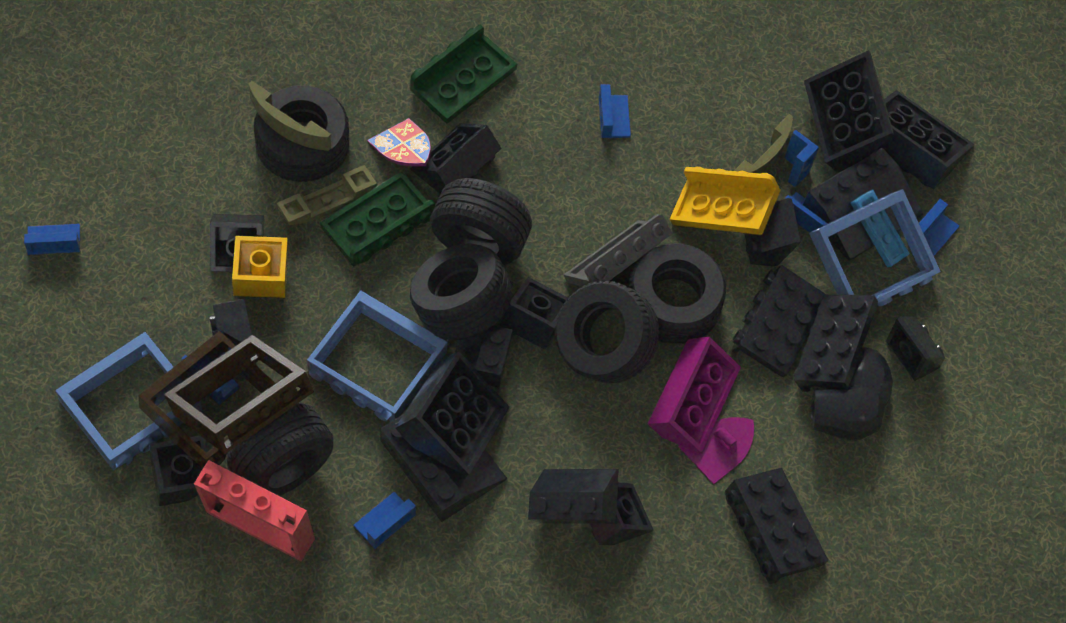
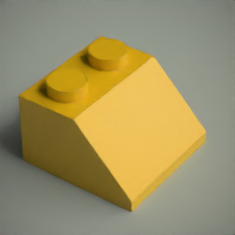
[232,236,288,298]

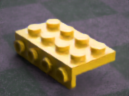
[670,167,781,235]

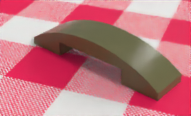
[249,81,332,151]
[734,114,793,174]
[276,165,377,225]

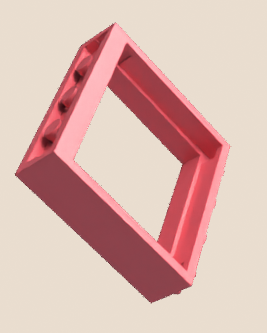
[194,460,315,561]

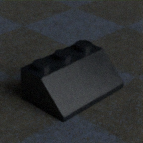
[410,123,502,194]
[528,469,619,524]

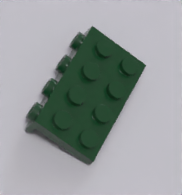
[410,24,517,124]
[320,171,435,267]

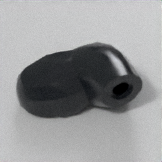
[811,347,893,441]

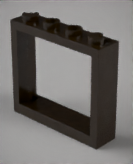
[138,331,276,469]
[164,335,314,454]

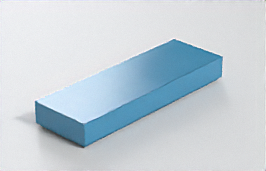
[851,190,909,267]

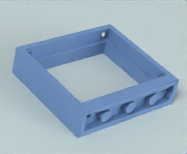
[809,189,941,307]
[307,290,447,422]
[56,332,202,470]

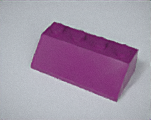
[647,337,741,453]

